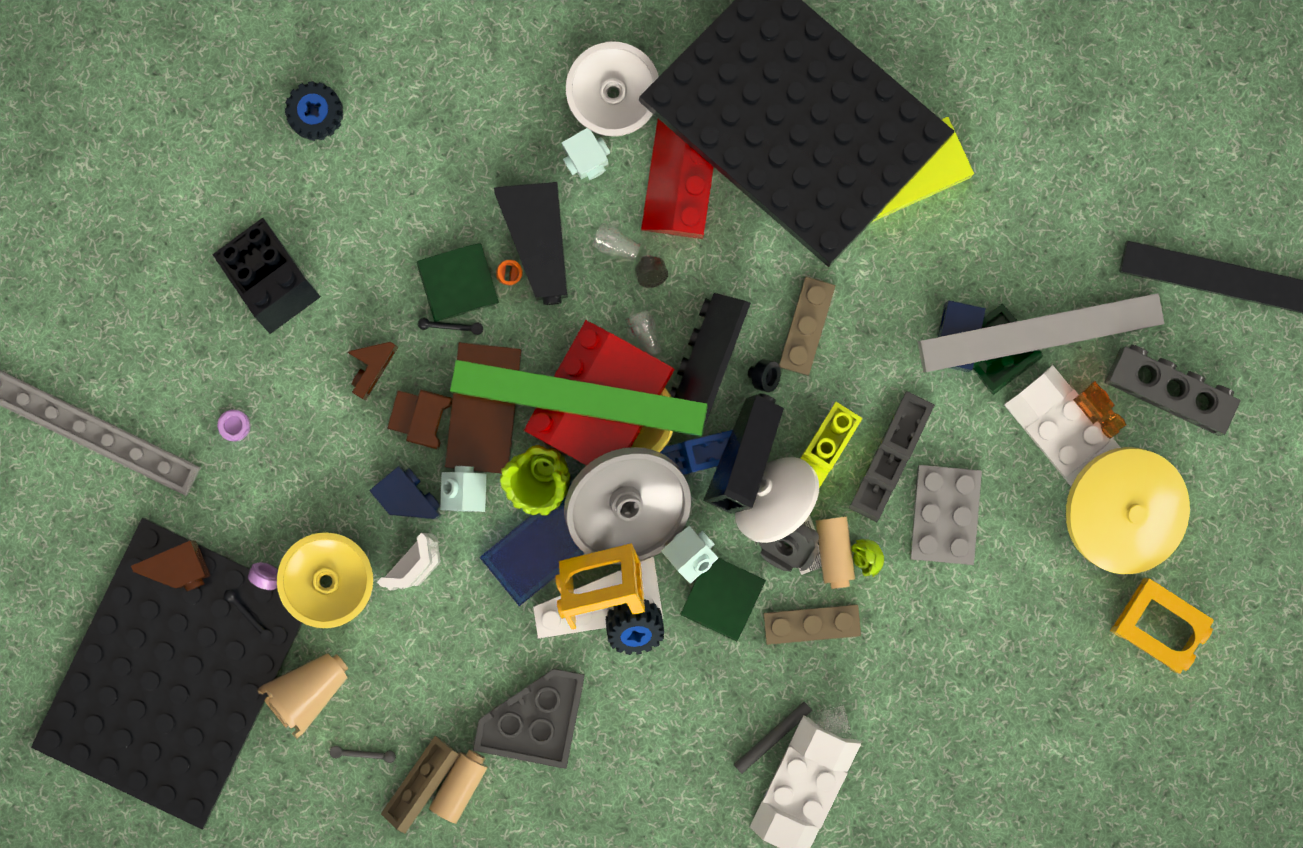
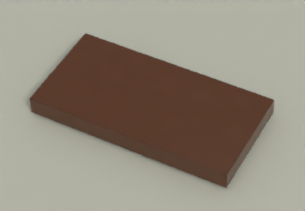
[445,342,522,474]

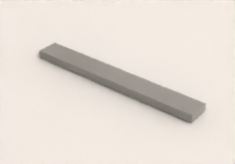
[917,293,1165,373]
[0,370,201,496]

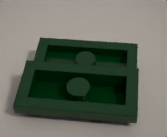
[416,243,499,322]
[973,303,1043,395]
[680,558,766,642]

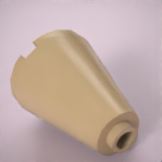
[257,653,348,739]

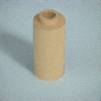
[816,516,855,589]
[429,749,488,824]

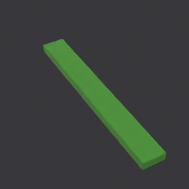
[450,360,708,436]

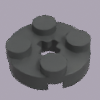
[755,524,819,572]

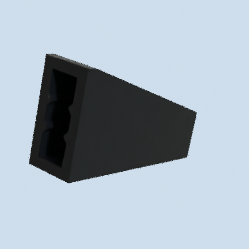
[494,182,568,305]
[703,393,784,514]

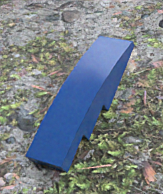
[660,430,732,475]

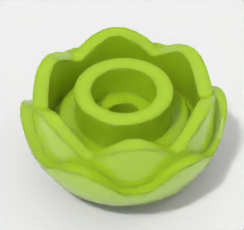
[851,539,884,577]

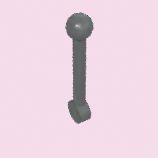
[330,746,396,763]

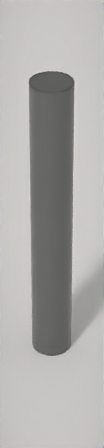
[734,701,813,774]

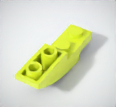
[800,402,863,488]

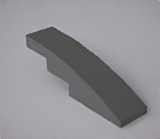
[849,391,935,522]

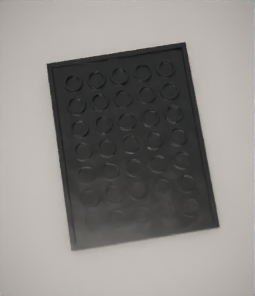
[639,0,955,267]
[31,518,303,830]

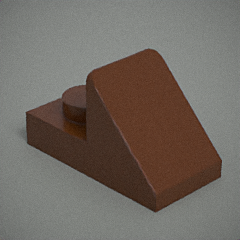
[347,342,399,401]

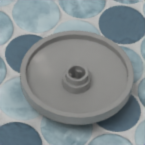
[564,447,691,565]

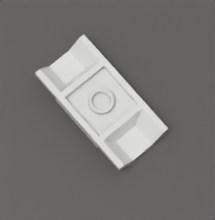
[1004,365,1121,486]
[377,533,441,591]
[750,715,861,848]

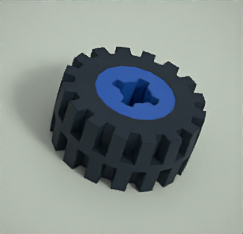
[285,81,344,141]
[605,599,664,655]

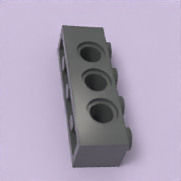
[1104,344,1241,436]

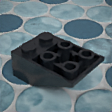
[212,218,321,334]

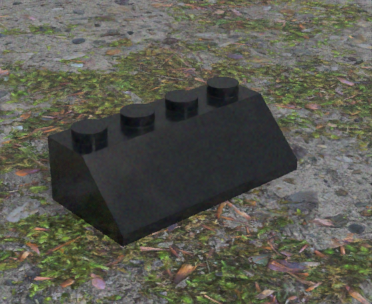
[670,293,751,426]

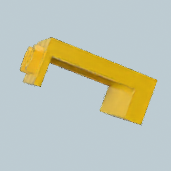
[555,543,645,629]
[1110,578,1214,674]

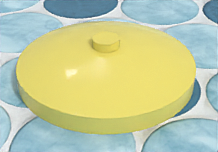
[1066,447,1190,574]

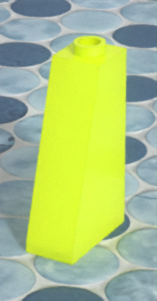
[872,117,974,222]

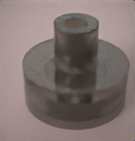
[635,255,668,288]

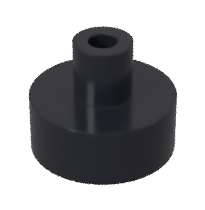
[747,359,781,392]

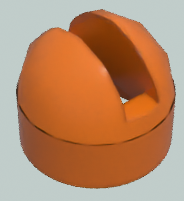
[496,260,522,286]

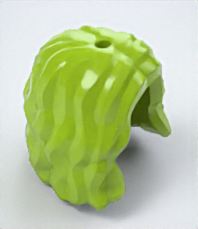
[500,445,571,516]

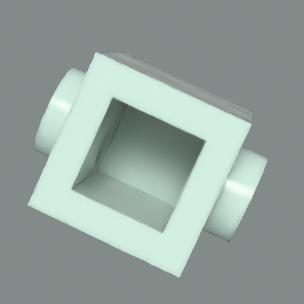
[562,128,610,180]
[440,466,487,512]
[661,526,718,583]

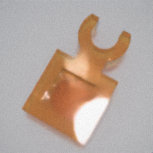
[1073,381,1127,439]

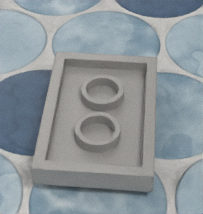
[910,465,982,565]

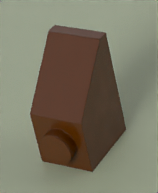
[131,540,211,592]

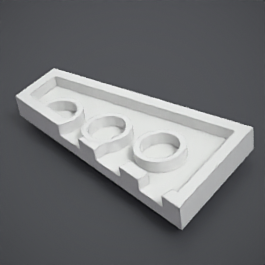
[533,556,663,638]

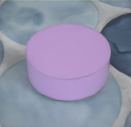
[217,410,250,441]
[248,562,278,590]

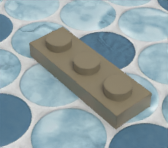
[779,277,836,376]
[763,604,861,645]
[381,736,460,834]

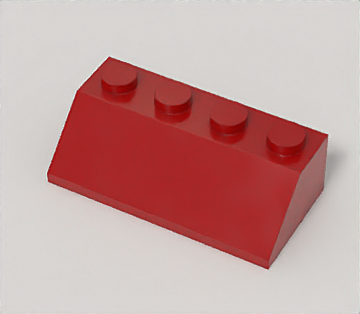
[641,119,714,239]

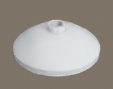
[566,42,659,136]
[735,457,819,543]

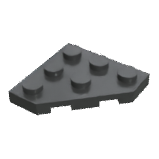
[473,668,585,769]

